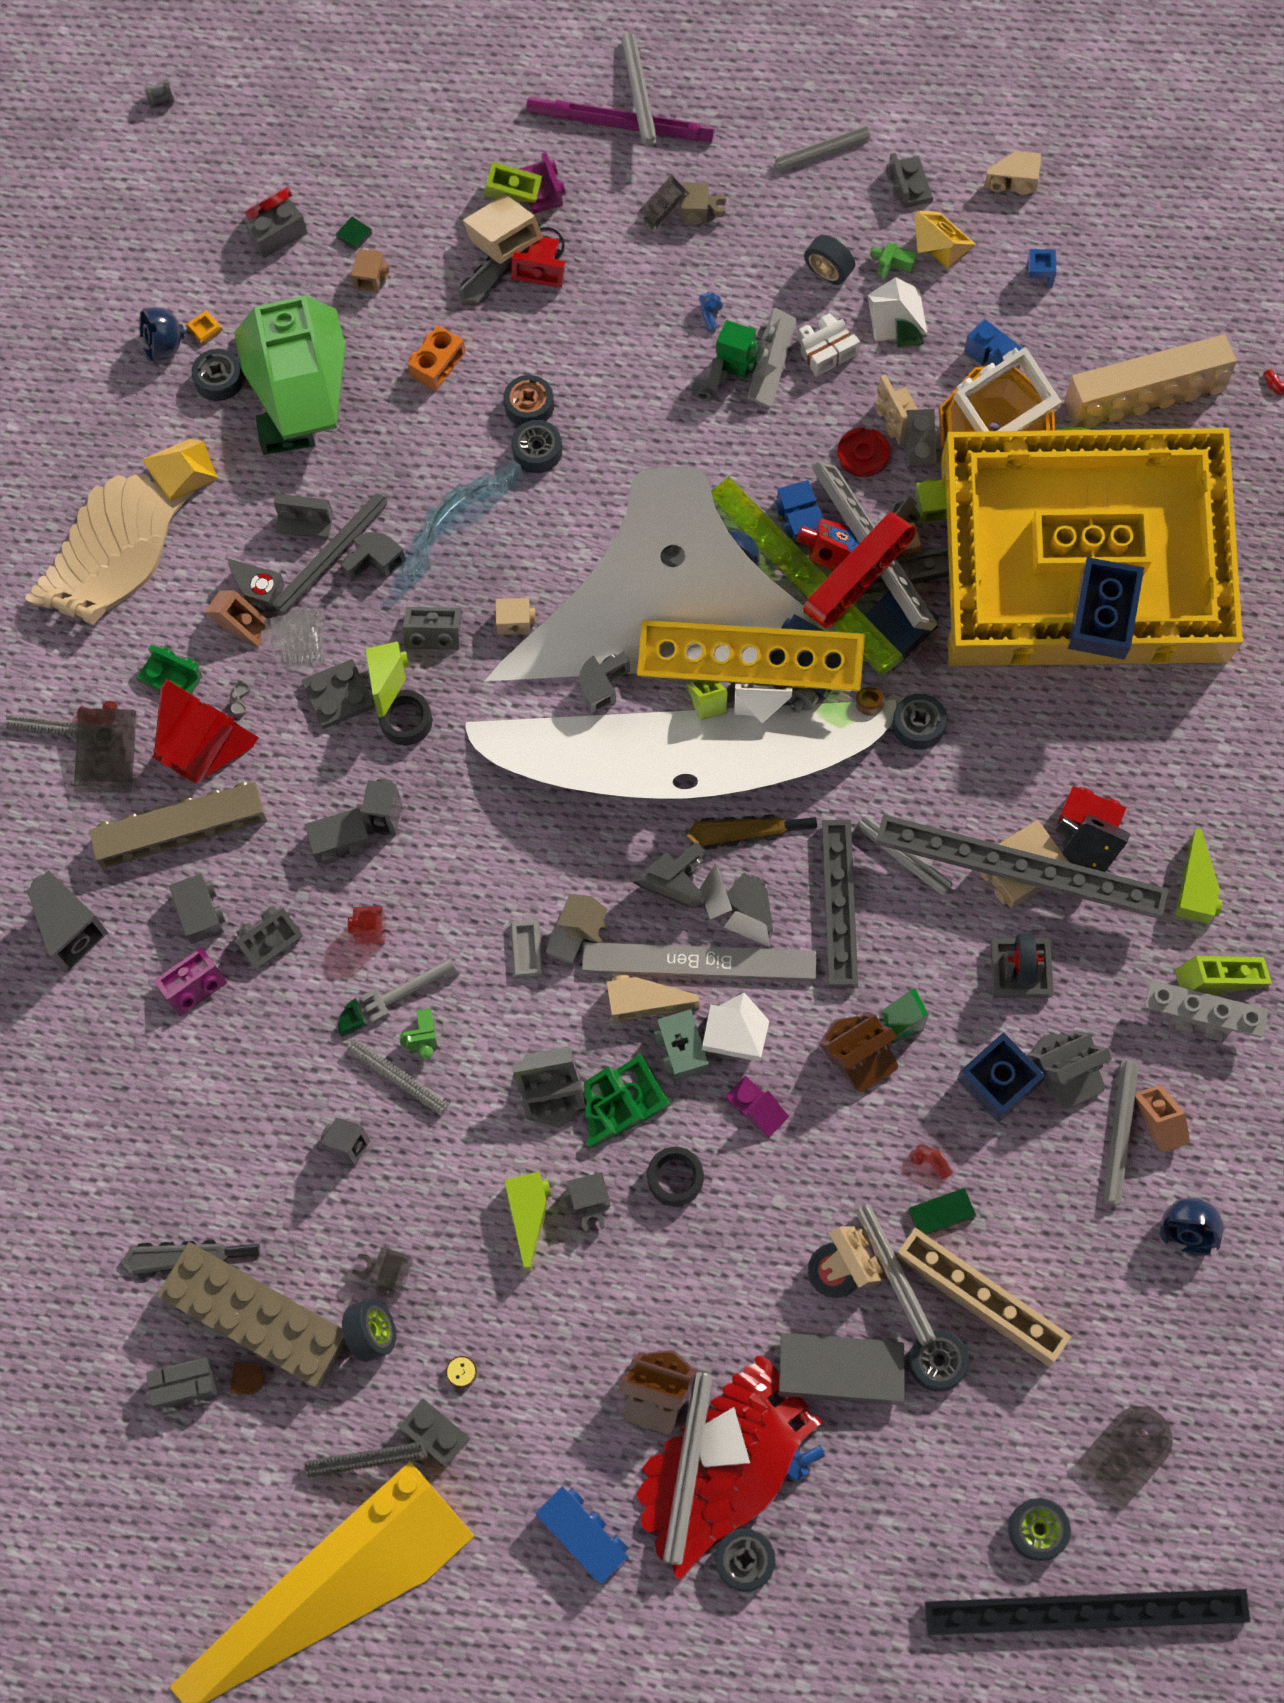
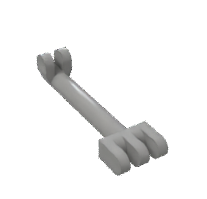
[359,958,459,1024]

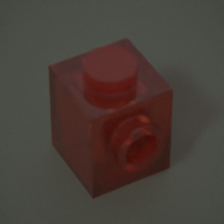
[348,906,386,944]

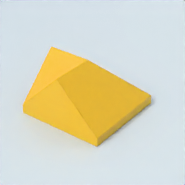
[914,211,976,268]
[143,439,217,501]

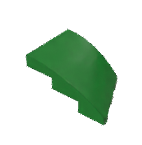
[584,1054,672,1148]

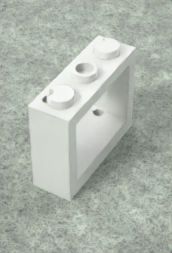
[953,347,1062,432]

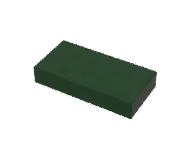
[908,1187,976,1235]

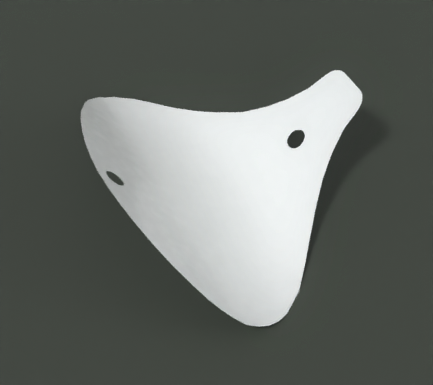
[466,467,897,799]

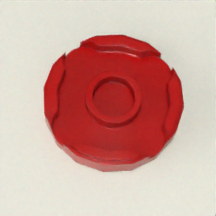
[244,186,293,220]
[837,427,890,477]

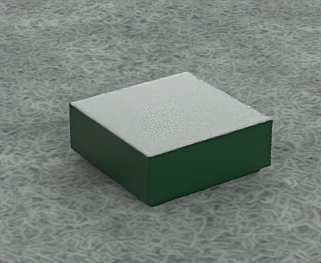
[335,216,373,251]

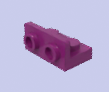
[518,152,566,214]
[153,947,227,1016]

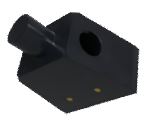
[1055,814,1130,872]

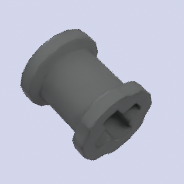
[143,79,175,108]

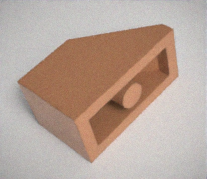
[205,591,274,647]
[1135,1085,1190,1152]

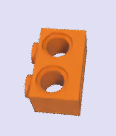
[408,325,466,391]

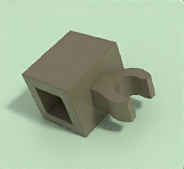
[681,182,726,225]
[557,894,609,943]

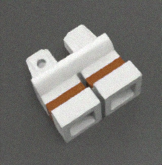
[797,313,860,376]

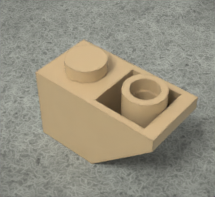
[984,151,1041,195]

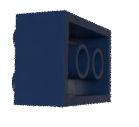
[1067,557,1144,659]

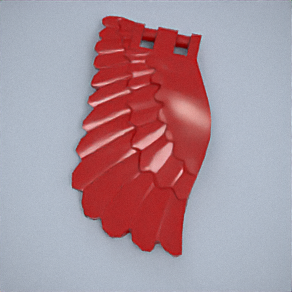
[636,1356,823,1580]

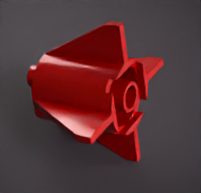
[151,679,259,785]

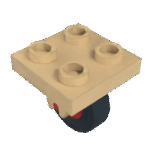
[808,1226,887,1298]

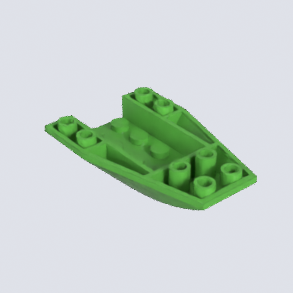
[234,295,346,440]

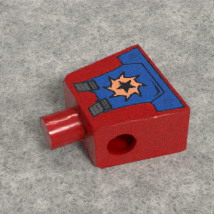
[796,519,859,571]

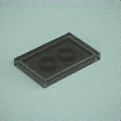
[74,708,136,794]

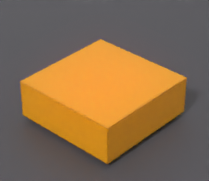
[185,310,223,345]

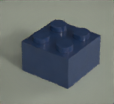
[957,1032,1046,1123]

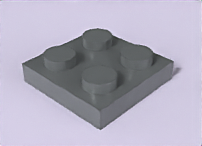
[302,659,374,729]

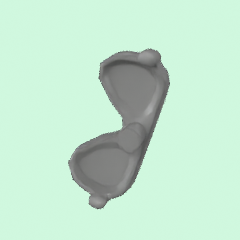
[230,679,251,718]

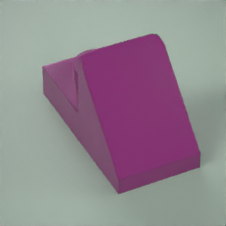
[725,1076,789,1138]

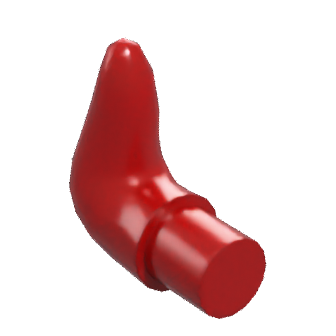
[1263,369,1284,395]

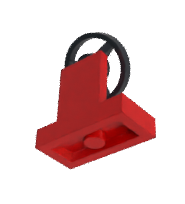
[511,227,566,288]

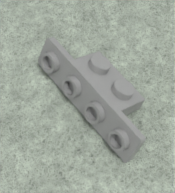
[747,308,796,408]
[1144,980,1268,1040]

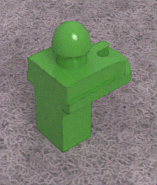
[870,242,917,279]
[399,1008,438,1060]

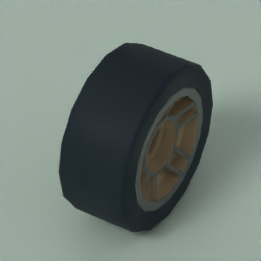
[804,234,856,285]

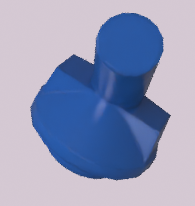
[698,292,723,331]
[787,1445,826,1482]

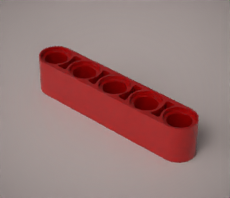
[803,512,916,628]

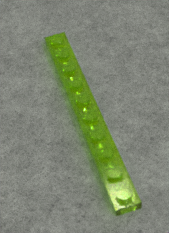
[711,476,903,677]

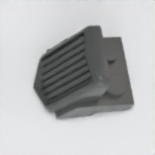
[630,842,705,908]
[1027,1031,1112,1109]
[513,1047,585,1128]

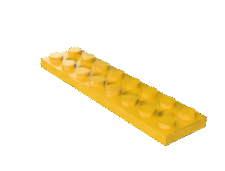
[637,620,865,692]

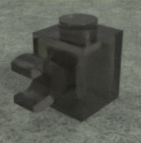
[352,1247,413,1298]

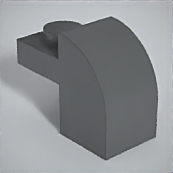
[341,532,406,582]
[579,652,630,715]

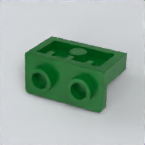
[137,644,203,694]

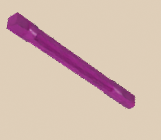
[526,97,715,142]

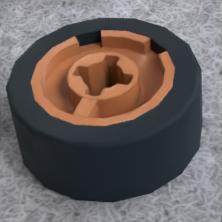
[503,375,555,426]

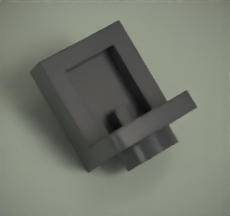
[692,358,728,401]

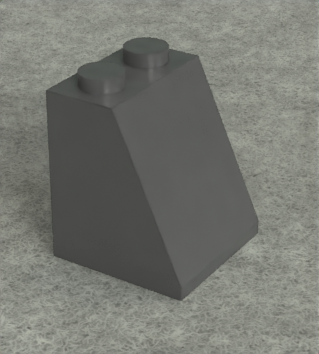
[27,870,108,973]

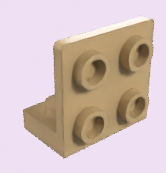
[875,374,918,445]

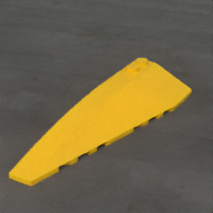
[169,1461,475,1703]

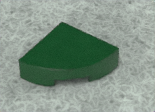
[895,318,924,347]
[338,998,368,1038]

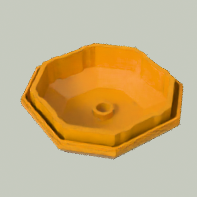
[938,367,1055,449]

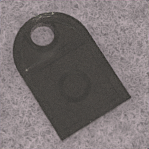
[1075,1406,1173,1508]

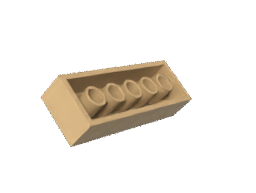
[1064,334,1237,429]

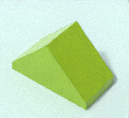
[686,680,727,720]

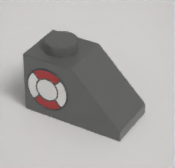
[228,559,285,613]

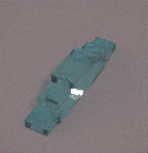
[402,459,522,587]

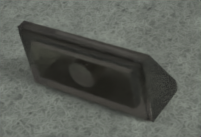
[636,175,690,232]

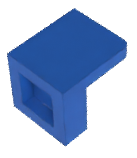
[1026,249,1057,288]

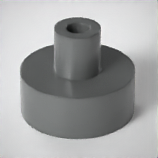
[790,687,818,713]

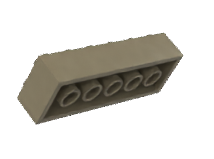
[157,1242,346,1389]

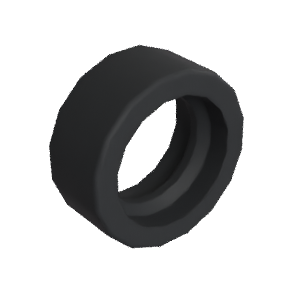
[378,690,433,746]
[647,1146,704,1207]

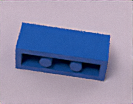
[535,1486,629,1586]

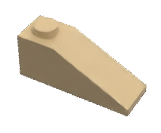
[607,975,699,1022]

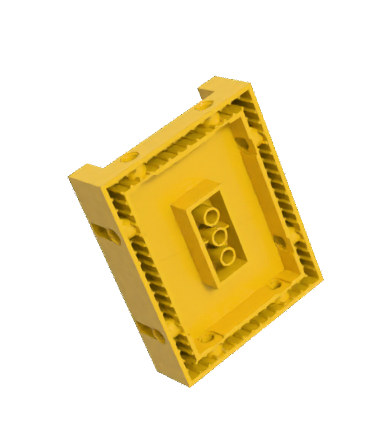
[941,428,1243,666]

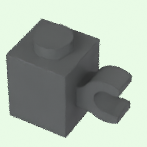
[563,1172,611,1233]

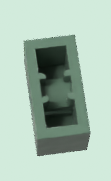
[653,1009,709,1081]

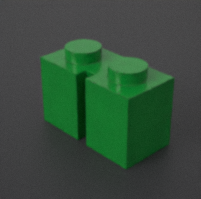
[716,320,759,379]

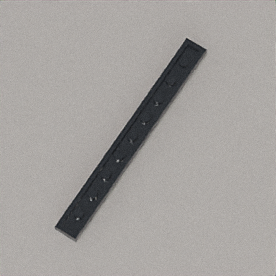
[924,1589,1251,1636]

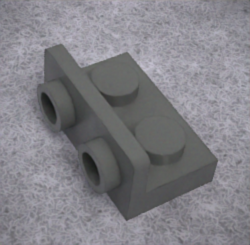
[886,152,933,208]
[274,493,334,539]
[403,607,462,650]
[233,905,303,969]
[397,1398,471,1468]

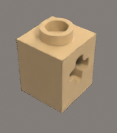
[496,598,536,635]

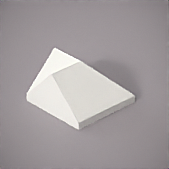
[867,277,927,341]
[734,683,792,723]
[702,993,769,1062]

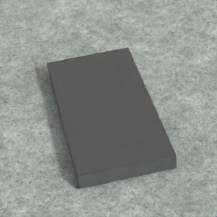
[779,1333,904,1405]

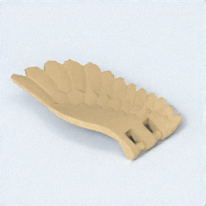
[25,474,194,625]

